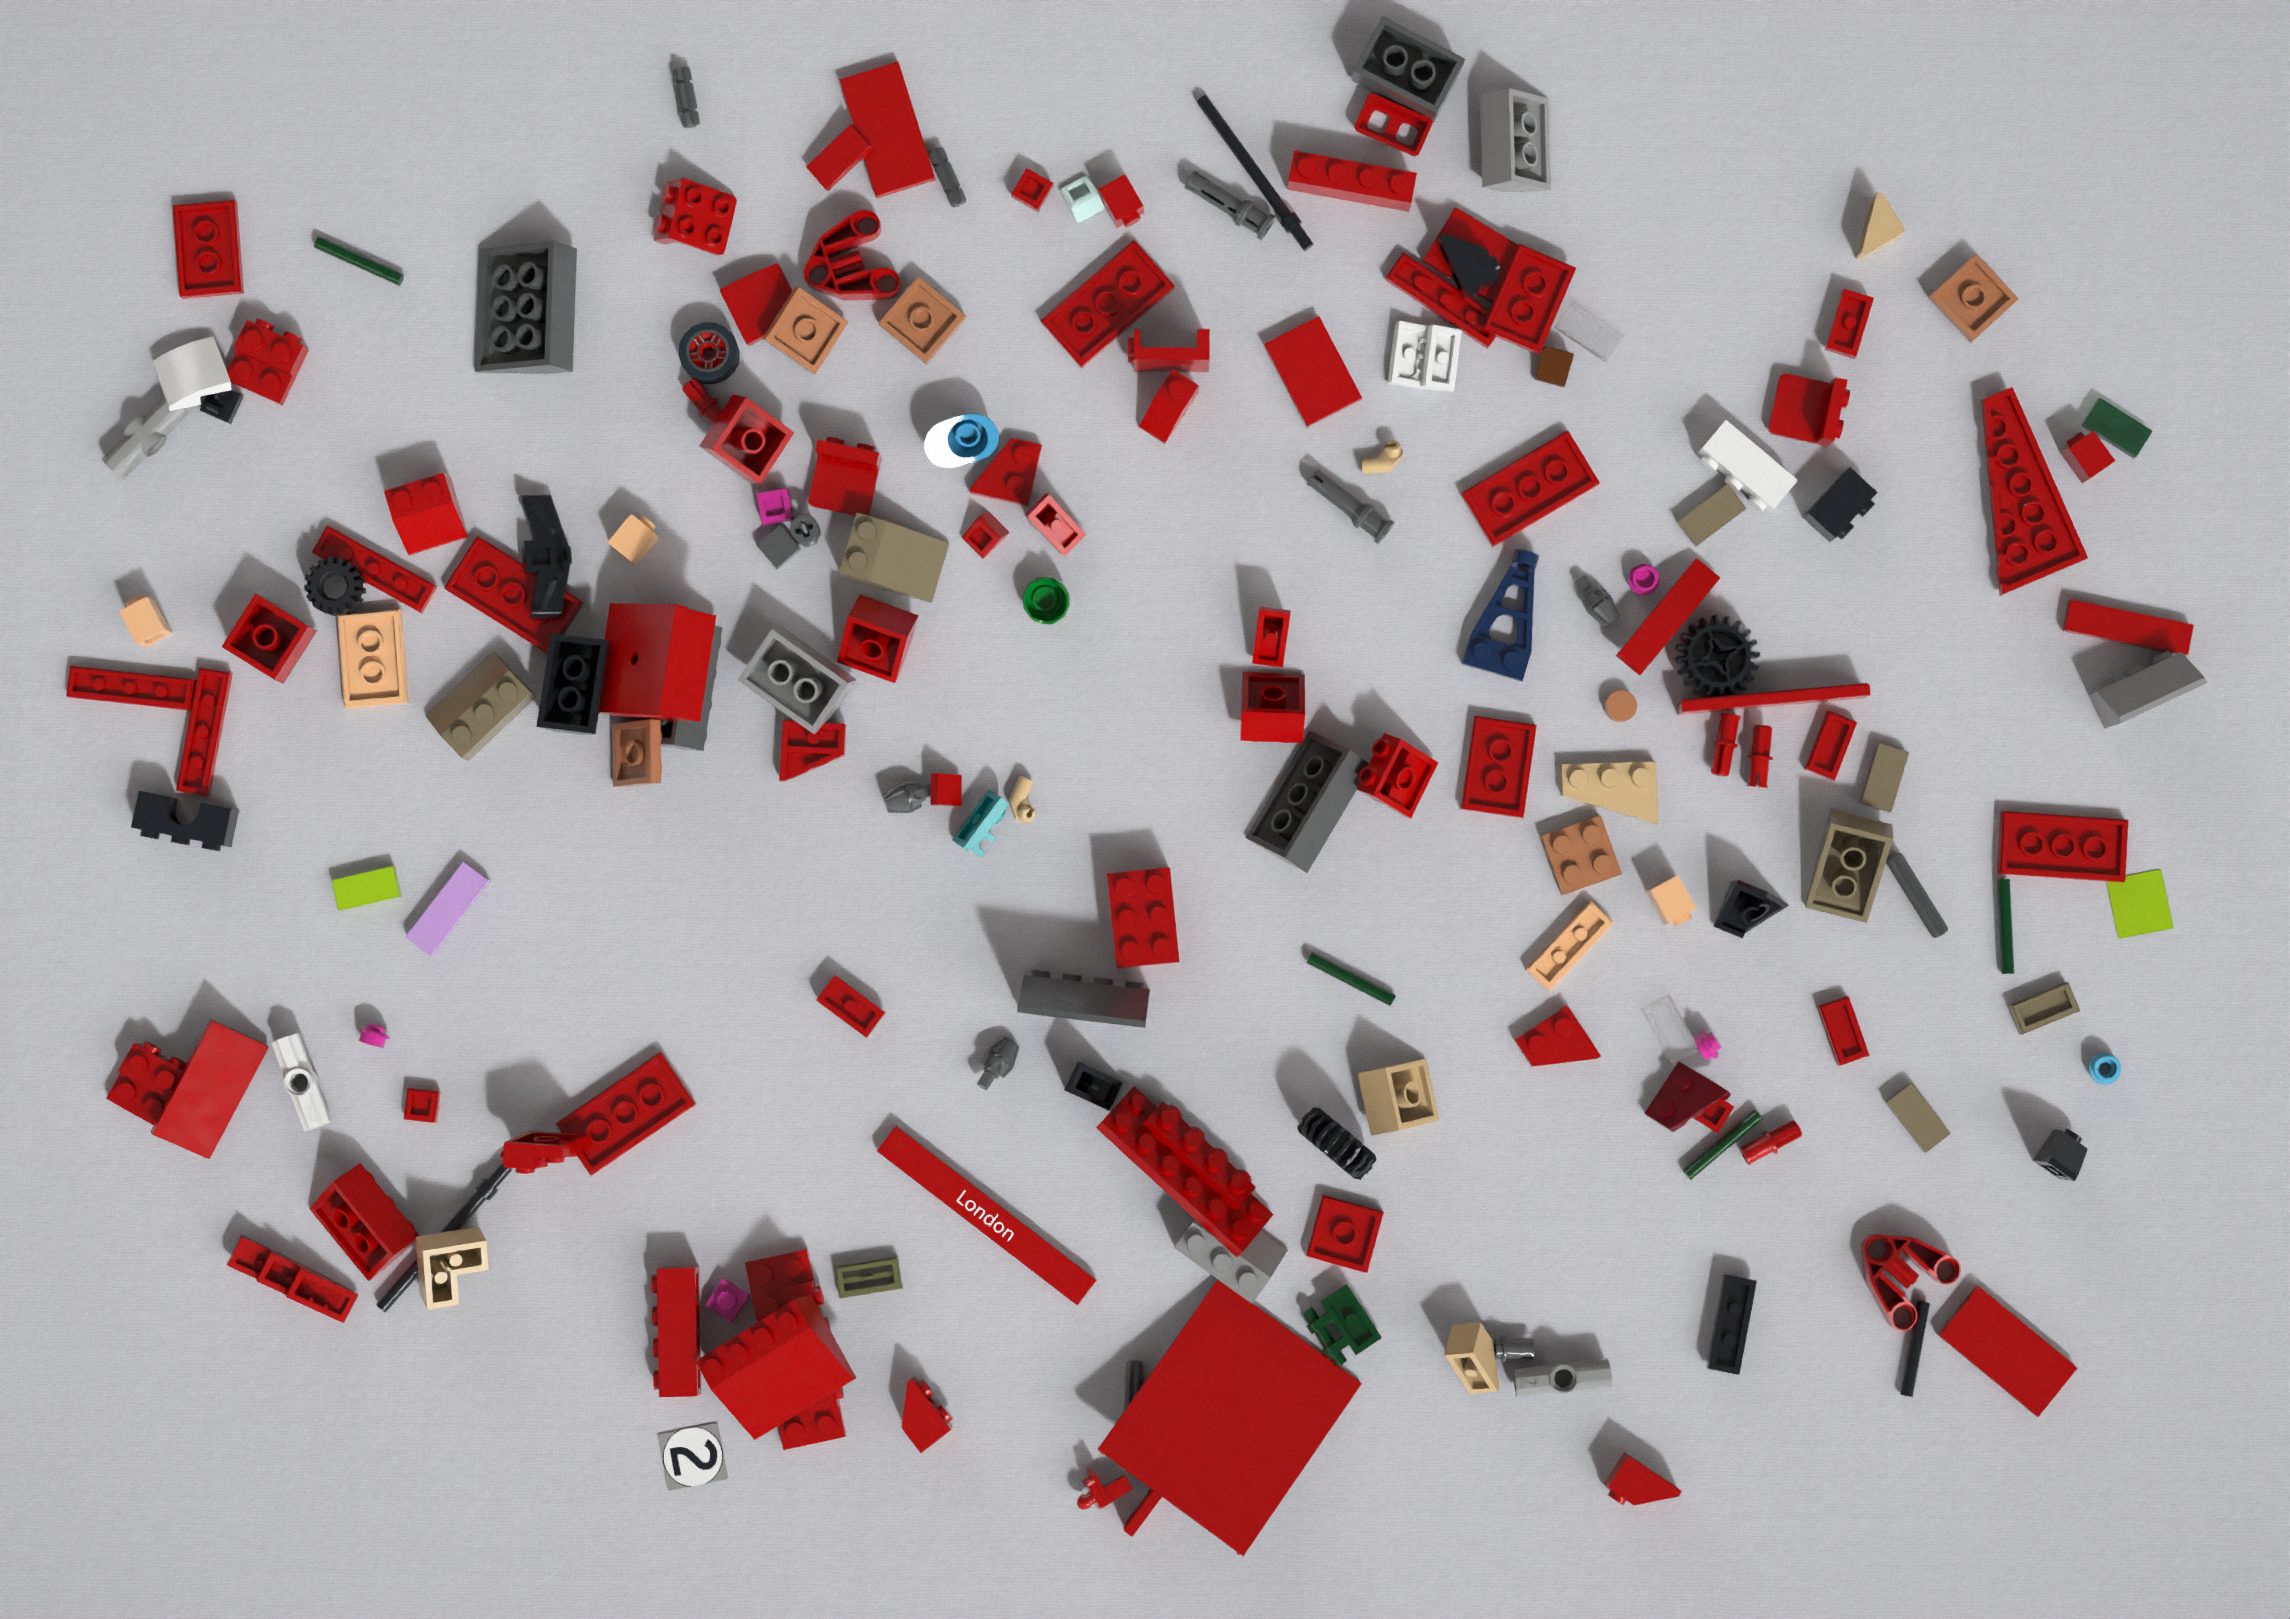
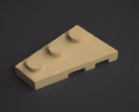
[1560,762,1658,825]

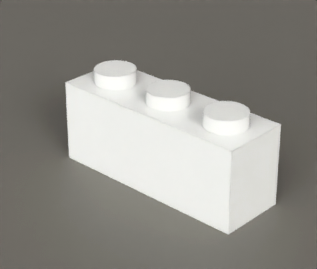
[1698,420,1798,513]

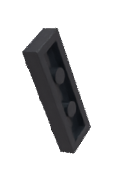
[1706,1274,1757,1375]

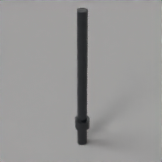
[1197,95,1314,251]
[376,1163,513,1312]

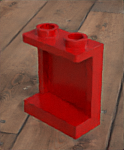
[1128,329,1210,372]

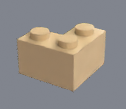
[415,1227,489,1310]

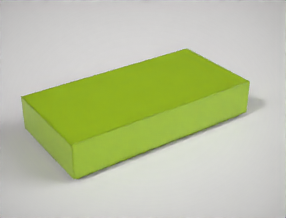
[331,866,402,911]

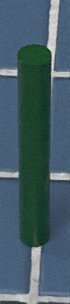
[314,237,404,286]
[1997,879,2014,974]
[1306,952,1396,1006]
[1683,1109,1763,1180]

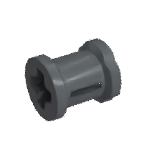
[790,515,821,547]

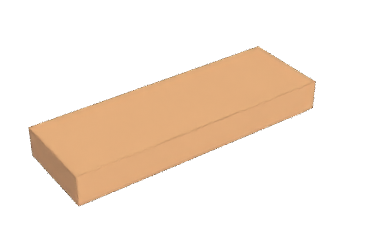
[1525,901,1614,991]

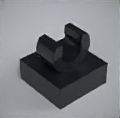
[200,390,244,424]

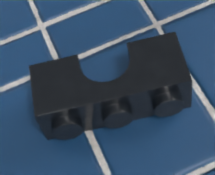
[131,791,239,852]

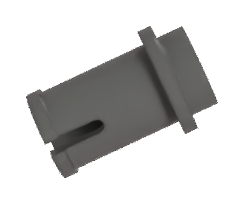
[1494,1337,1535,1362]

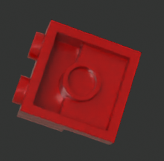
[227,318,309,406]
[1357,733,1438,819]
[106,1041,187,1125]
[500,1131,589,1174]

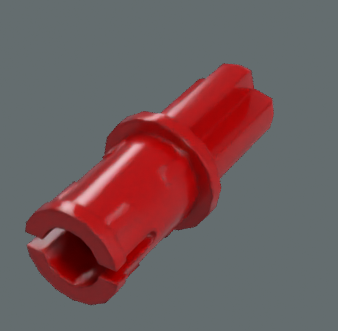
[682,378,723,425]
[1711,713,1741,777]
[1747,725,1773,788]
[1739,1120,1802,1165]

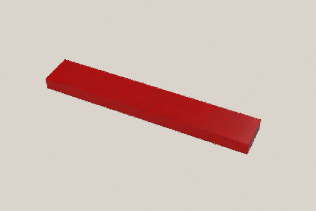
[1677,683,1871,715]

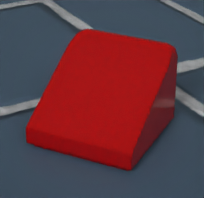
[961,511,1009,559]

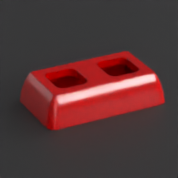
[1354,93,1433,157]

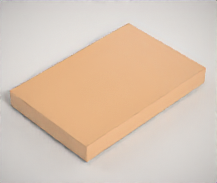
[337,609,409,709]

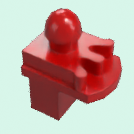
[1077,1467,1133,1510]

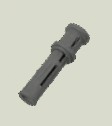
[1184,171,1276,240]
[1307,468,1395,544]

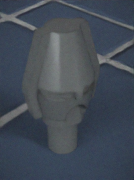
[1575,575,1620,627]
[883,781,931,813]
[977,1036,1019,1090]

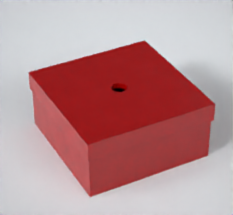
[599,603,716,722]

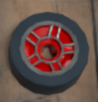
[679,322,740,384]

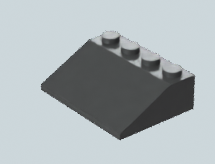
[475,241,577,374]
[1017,970,1150,1028]

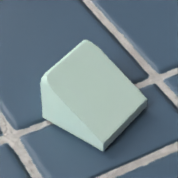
[1060,175,1104,222]

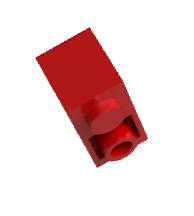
[901,1376,953,1453]

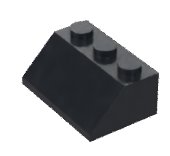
[536,633,610,735]

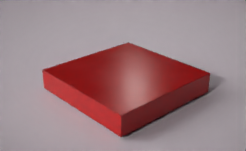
[1306,1195,1384,1273]

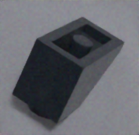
[1437,234,1501,299]
[2032,1128,2088,1181]

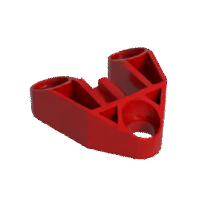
[803,210,901,301]
[1861,1234,1961,1331]

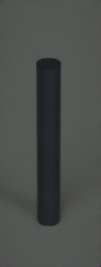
[1900,1300,1930,1397]

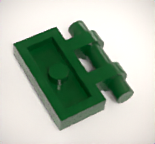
[1302,1284,1382,1367]

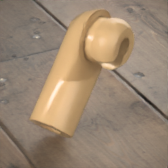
[1361,440,1403,474]
[1008,776,1036,823]

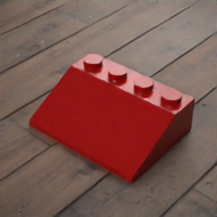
[695,1294,856,1440]

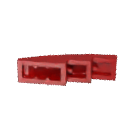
[1616,558,1721,676]
[227,1235,358,1323]

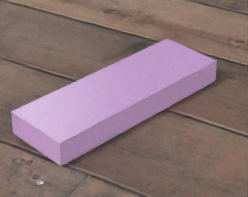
[406,861,490,956]

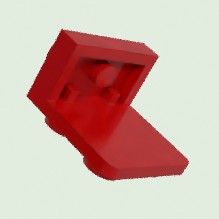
[653,178,737,256]
[1768,373,1850,447]
[808,437,882,516]

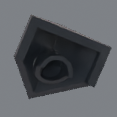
[1713,880,1789,938]

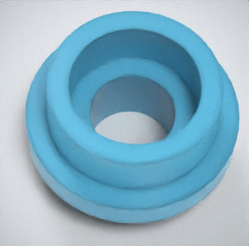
[2088,1053,2121,1084]

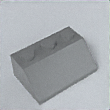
[1479,88,1551,192]
[738,626,857,734]
[2089,651,2207,728]
[1174,1219,1288,1304]

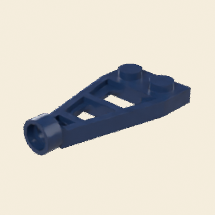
[1462,549,1539,682]

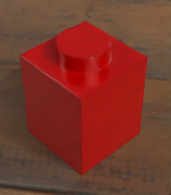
[1098,174,1144,228]
[2061,430,2115,483]

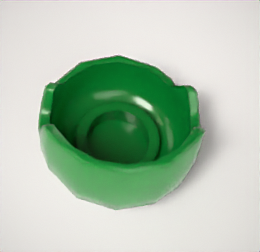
[1022,576,1070,625]

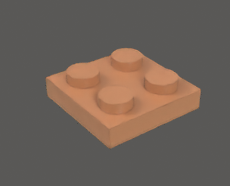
[1928,254,2019,343]
[878,276,966,365]
[762,286,848,374]
[612,719,662,787]
[1540,815,1622,896]

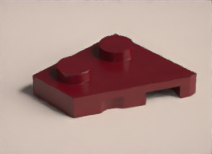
[1644,1061,1731,1132]

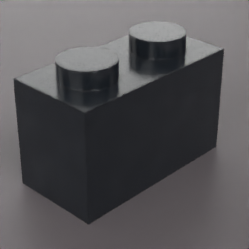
[1802,467,1878,542]

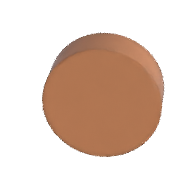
[1604,690,1637,722]

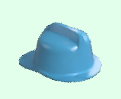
[924,413,999,468]

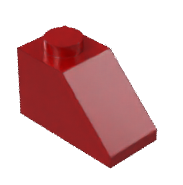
[1139,369,1199,444]
[1604,1452,1682,1506]

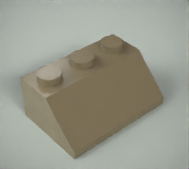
[425,651,537,761]

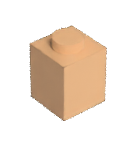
[607,514,660,566]
[119,596,173,647]
[1646,875,1696,926]

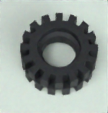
[304,557,366,616]

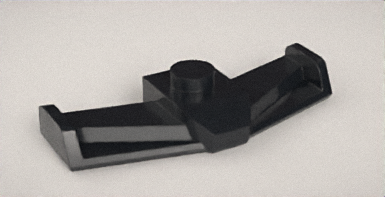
[518,495,572,620]

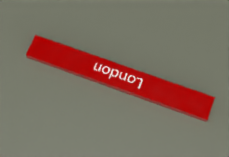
[877,1126,1097,1306]

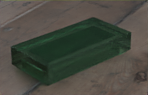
[2081,398,2153,459]

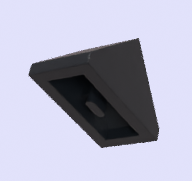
[1064,1061,1123,1111]

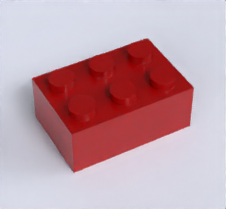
[1107,867,1180,969]

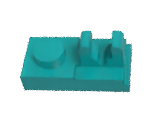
[952,790,1009,857]

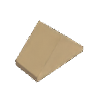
[1856,192,1906,260]

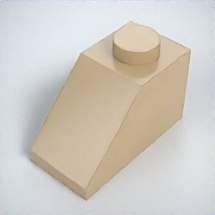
[1444,1322,1499,1394]

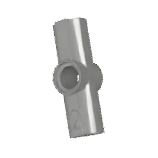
[102,396,189,479]
[1513,1358,1612,1397]

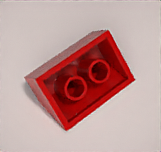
[309,1163,420,1281]

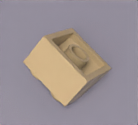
[1357,1058,1439,1136]

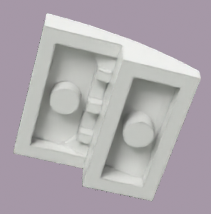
[1387,321,1462,392]
[153,336,231,411]

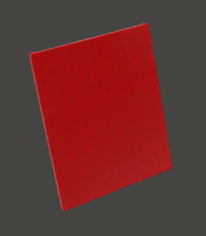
[1097,1279,1362,1557]

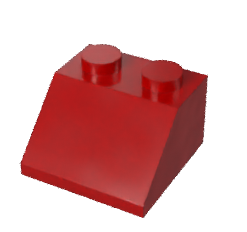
[384,472,469,556]
[837,594,919,683]
[1240,672,1305,743]

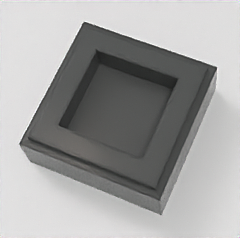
[756,525,801,569]

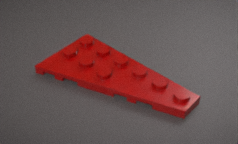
[1981,387,2088,596]

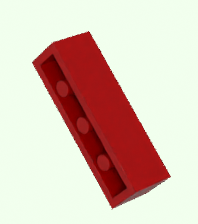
[1287,150,1417,212]
[651,1266,701,1397]

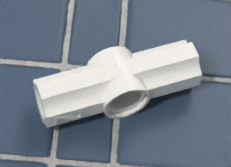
[272,1033,332,1132]

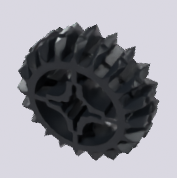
[1674,615,1760,698]
[1297,1107,1377,1180]

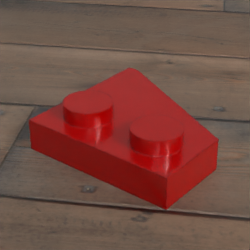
[969,438,1042,507]
[779,720,847,782]
[1514,1006,1601,1067]

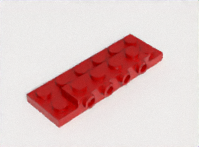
[1096,1086,1274,1257]
[745,1249,847,1450]

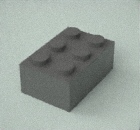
[1351,16,1465,123]

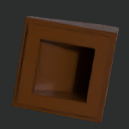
[1534,346,1574,387]

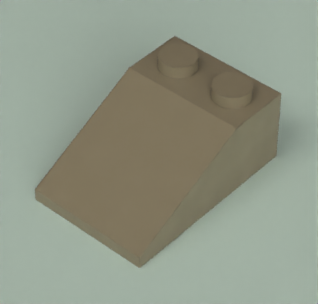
[839,513,949,603]
[1805,809,1893,923]

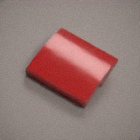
[719,263,793,346]

